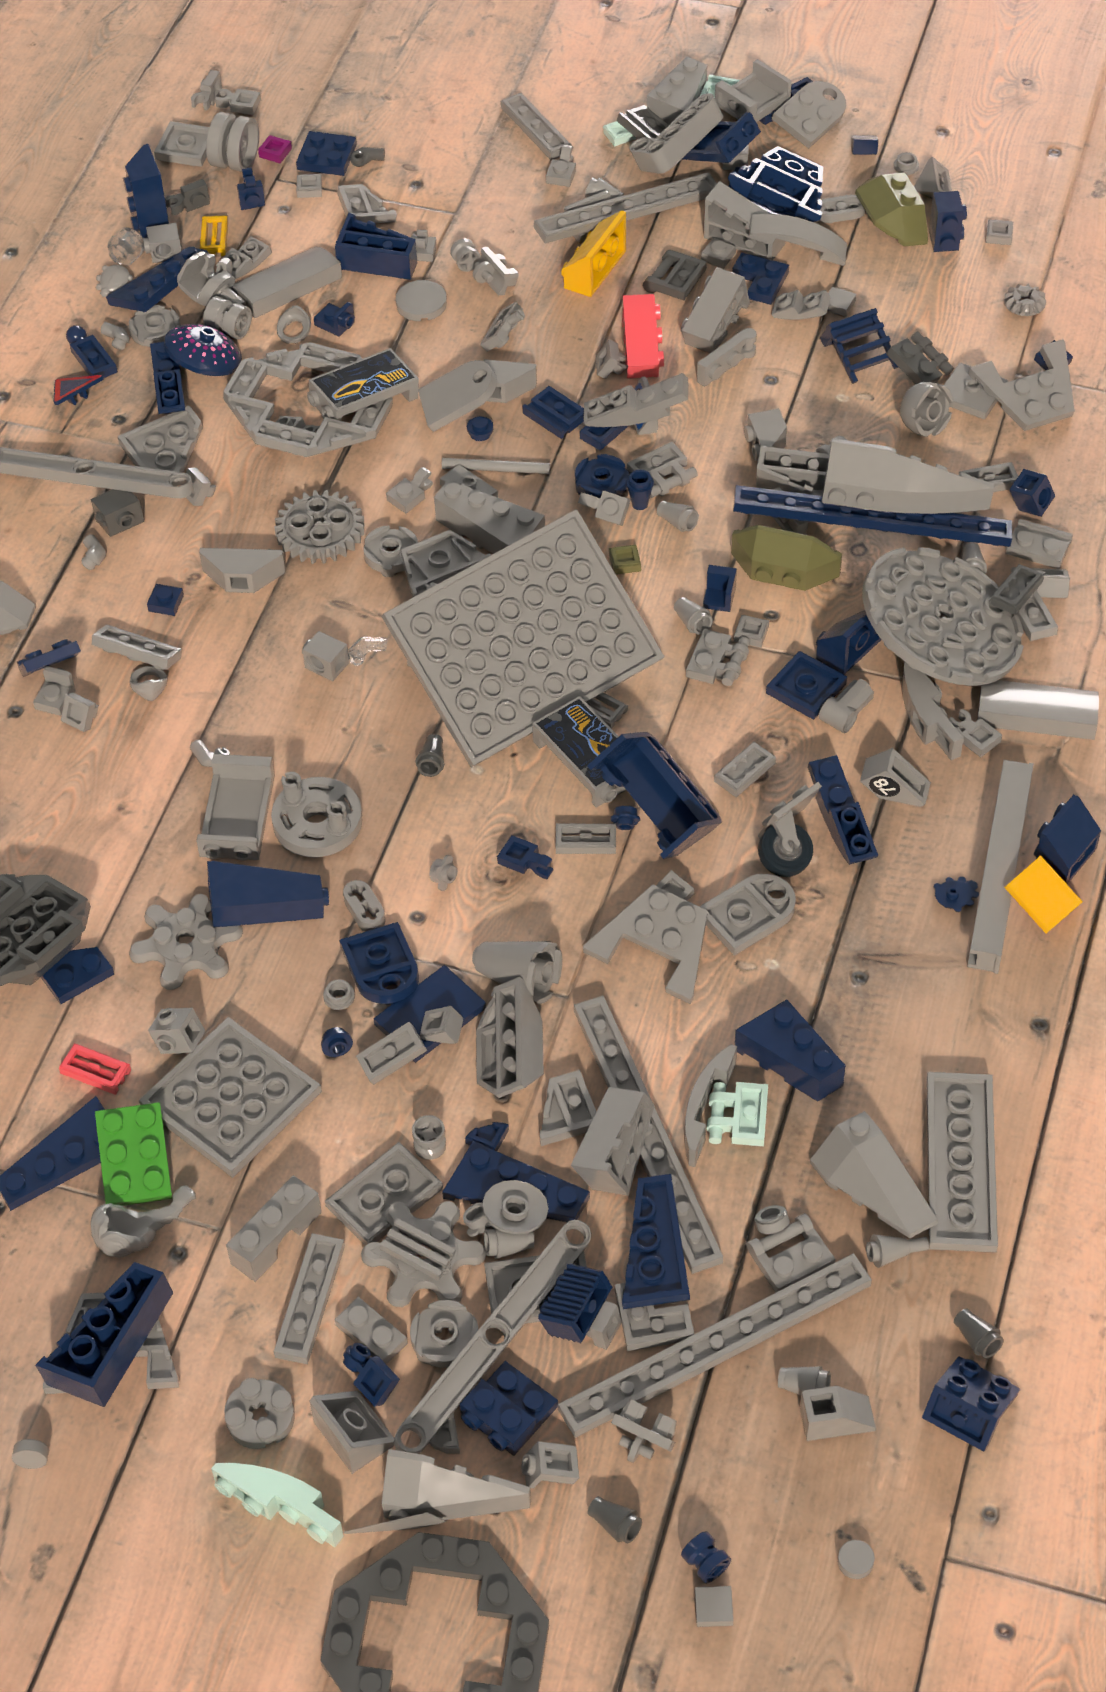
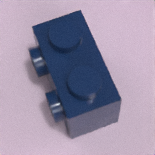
[929,191,967,252]

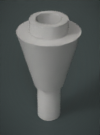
[866,1234,929,1268]

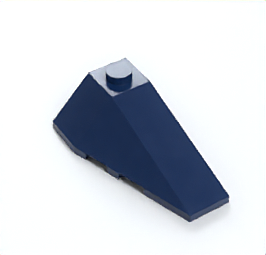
[816,610,882,675]

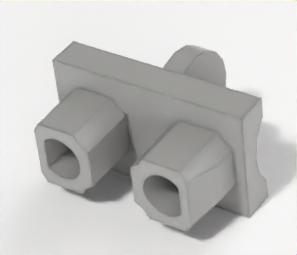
[473,247,519,296]
[611,1399,677,1463]

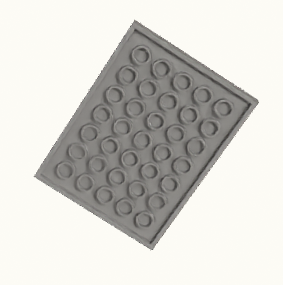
[381,509,665,768]

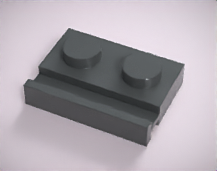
[617,105,669,139]

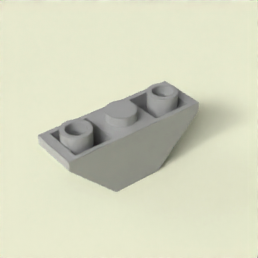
[199,548,286,593]

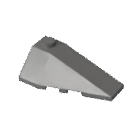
[810,1111,938,1238]

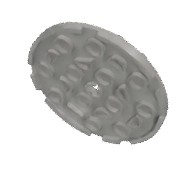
[862,547,1024,686]

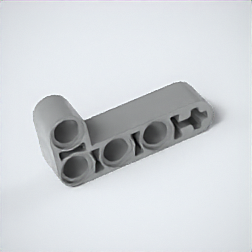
[629,93,723,174]

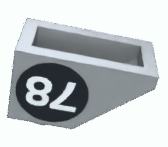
[860,748,931,807]

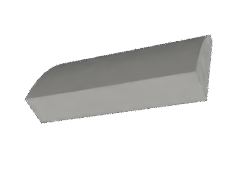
[232,246,342,318]
[977,680,1099,740]

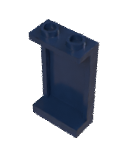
[682,112,761,163]

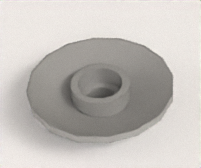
[482,1180,549,1234]

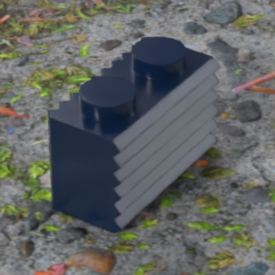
[538,1264,613,1344]

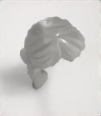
[90,1185,196,1258]

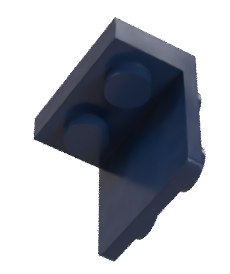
[922,1356,1020,1452]

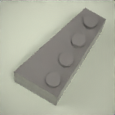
[434,479,545,554]

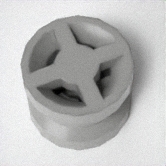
[450,239,481,272]

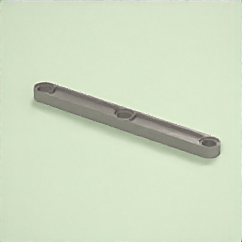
[0,447,194,498]
[394,1220,591,1454]

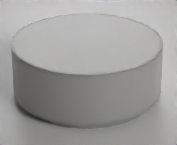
[754,1205,790,1234]
[12,1439,49,1469]
[838,1540,875,1579]

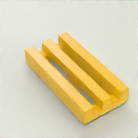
[200,216,228,256]

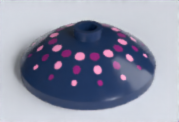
[164,324,242,376]

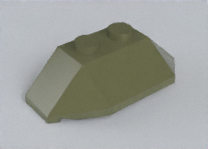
[855,173,928,247]
[731,525,842,591]

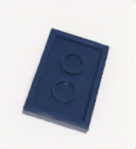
[373,965,486,1063]

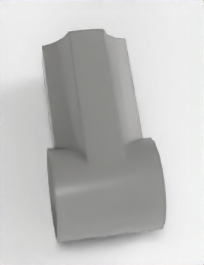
[819,678,874,734]

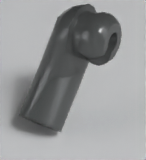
[350,147,385,167]

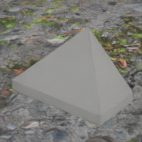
[914,157,952,198]

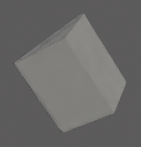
[309,1391,394,1474]

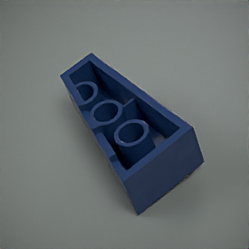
[35,1262,173,1407]

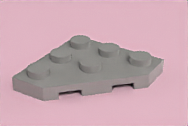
[118,406,203,473]

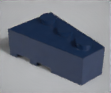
[335,213,417,280]
[735,999,846,1102]

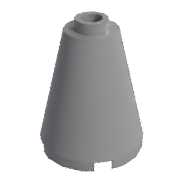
[472,941,562,1004]

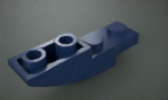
[150,342,185,414]
[807,755,878,865]

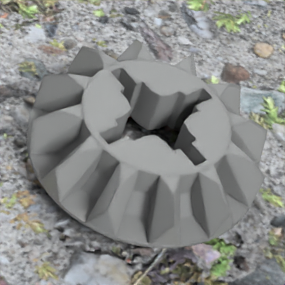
[1004,283,1046,316]

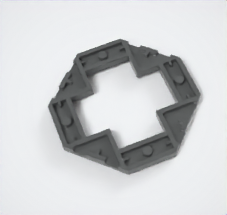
[320,1532,549,1692]

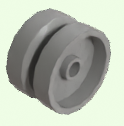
[206,112,259,172]

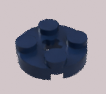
[575,454,629,498]

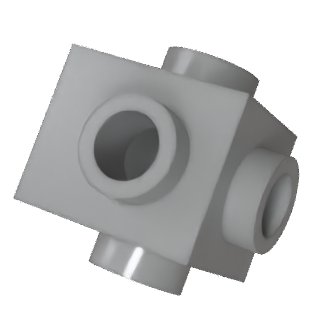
[148,1008,205,1054]

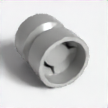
[203,296,252,340]

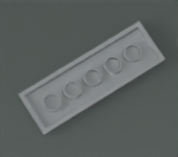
[926,1072,998,1252]

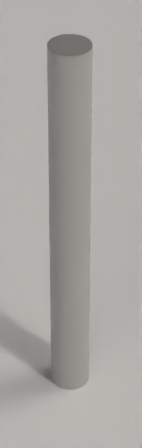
[442,458,550,474]

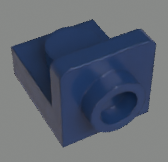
[314,302,355,337]

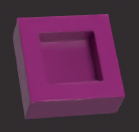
[258,135,292,164]

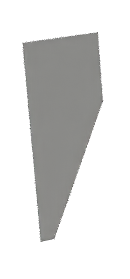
[343,1512,447,1534]

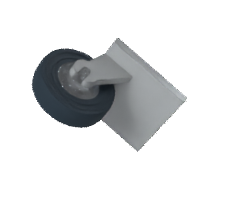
[758,782,822,877]

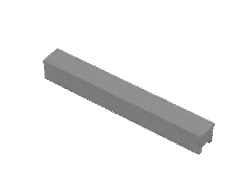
[967,760,1034,974]

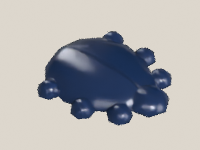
[933,876,979,912]

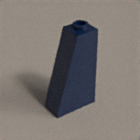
[207,861,329,928]

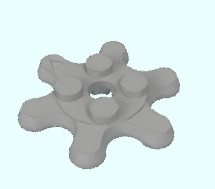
[129,894,243,990]
[361,1201,486,1307]

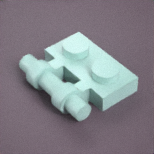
[706,1082,768,1147]

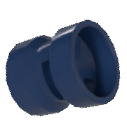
[681,1531,731,1584]

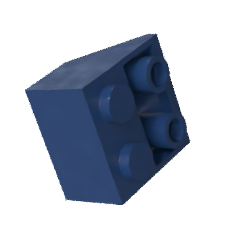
[1034,794,1101,884]

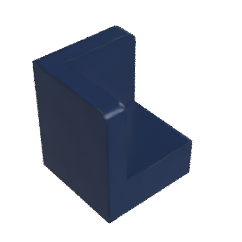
[703,565,737,612]

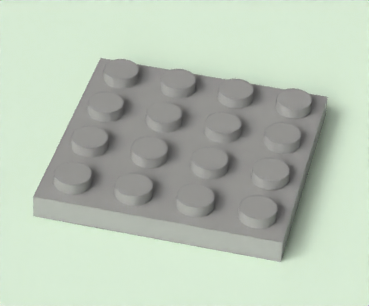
[139,1017,322,1178]

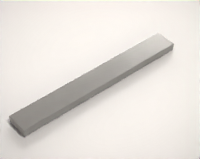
[533,172,717,244]

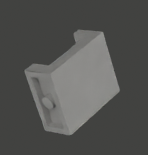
[715,59,791,122]

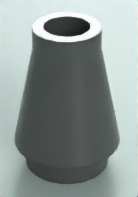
[415,734,445,777]
[954,1309,1004,1358]
[588,1496,642,1544]

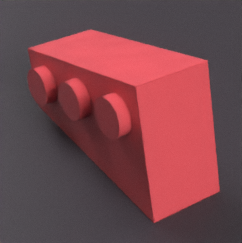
[622,294,664,379]

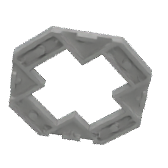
[223,342,393,457]

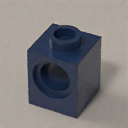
[1009,469,1055,517]

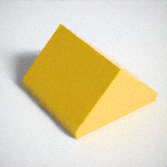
[1004,855,1083,933]

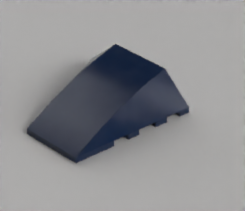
[728,146,823,222]

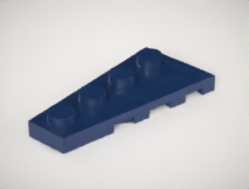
[106,247,208,312]

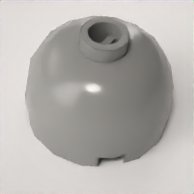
[900,382,953,437]

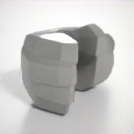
[177,251,247,306]

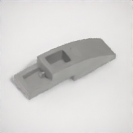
[584,373,688,427]
[902,661,964,760]

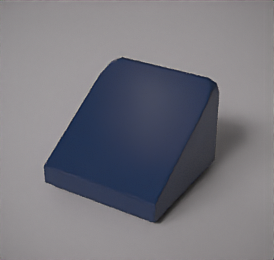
[852,135,878,155]

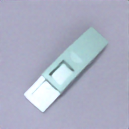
[211,1463,344,1547]

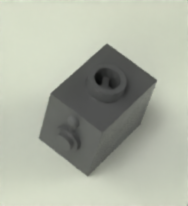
[91,489,144,537]

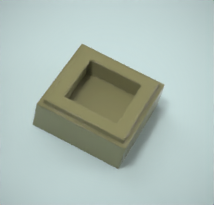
[609,545,641,575]

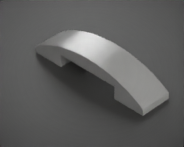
[749,214,847,266]
[685,1044,737,1167]

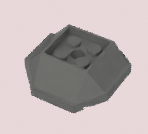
[0,874,91,986]

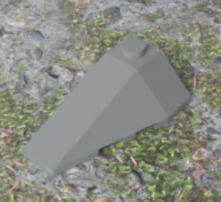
[382,1449,531,1521]

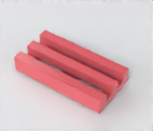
[59,1043,131,1095]

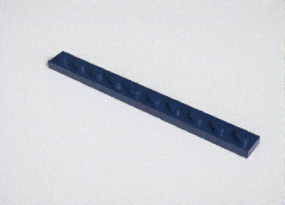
[733,485,1013,547]

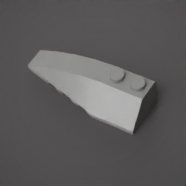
[822,438,995,514]

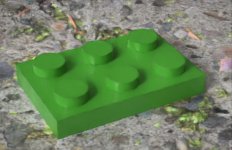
[95,1102,172,1206]

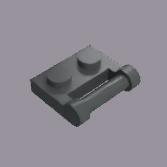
[643,250,707,301]

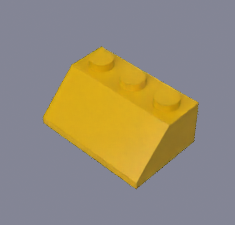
[561,210,626,297]

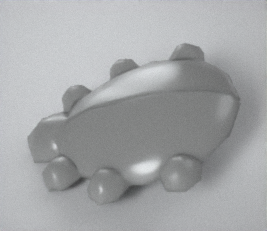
[96,264,133,297]

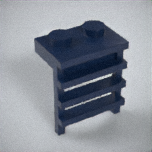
[820,308,899,384]

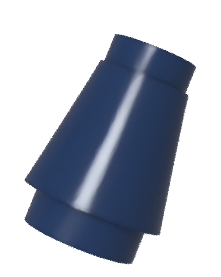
[626,469,654,510]

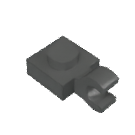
[165,179,210,215]

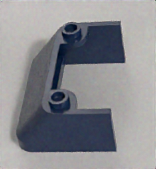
[587,732,722,859]

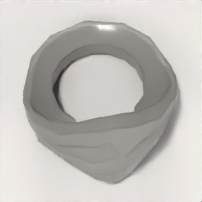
[277,305,311,344]
[130,666,168,701]

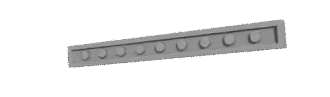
[574,996,723,1274]
[558,1253,872,1438]

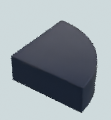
[465,1122,509,1151]

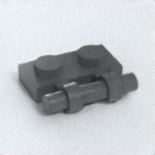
[887,331,954,384]

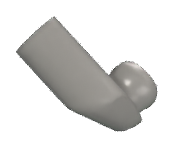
[101,322,130,350]
[81,534,106,570]
[190,740,230,767]

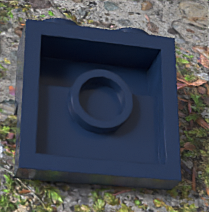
[460,1361,558,1456]

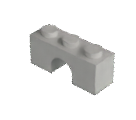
[226,1175,322,1282]

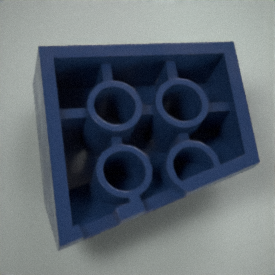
[123,144,169,241]

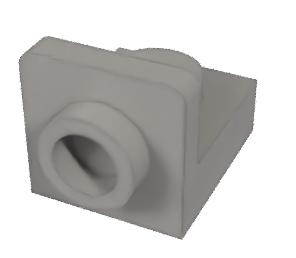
[33,666,76,716]
[521,1441,579,1489]

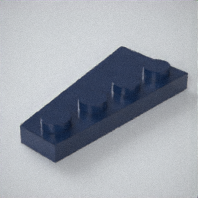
[0,1096,105,1211]
[442,1141,590,1222]
[622,1174,690,1309]

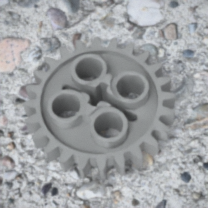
[274,490,365,564]

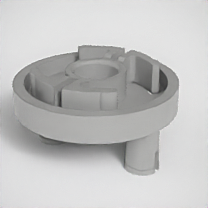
[271,772,362,857]

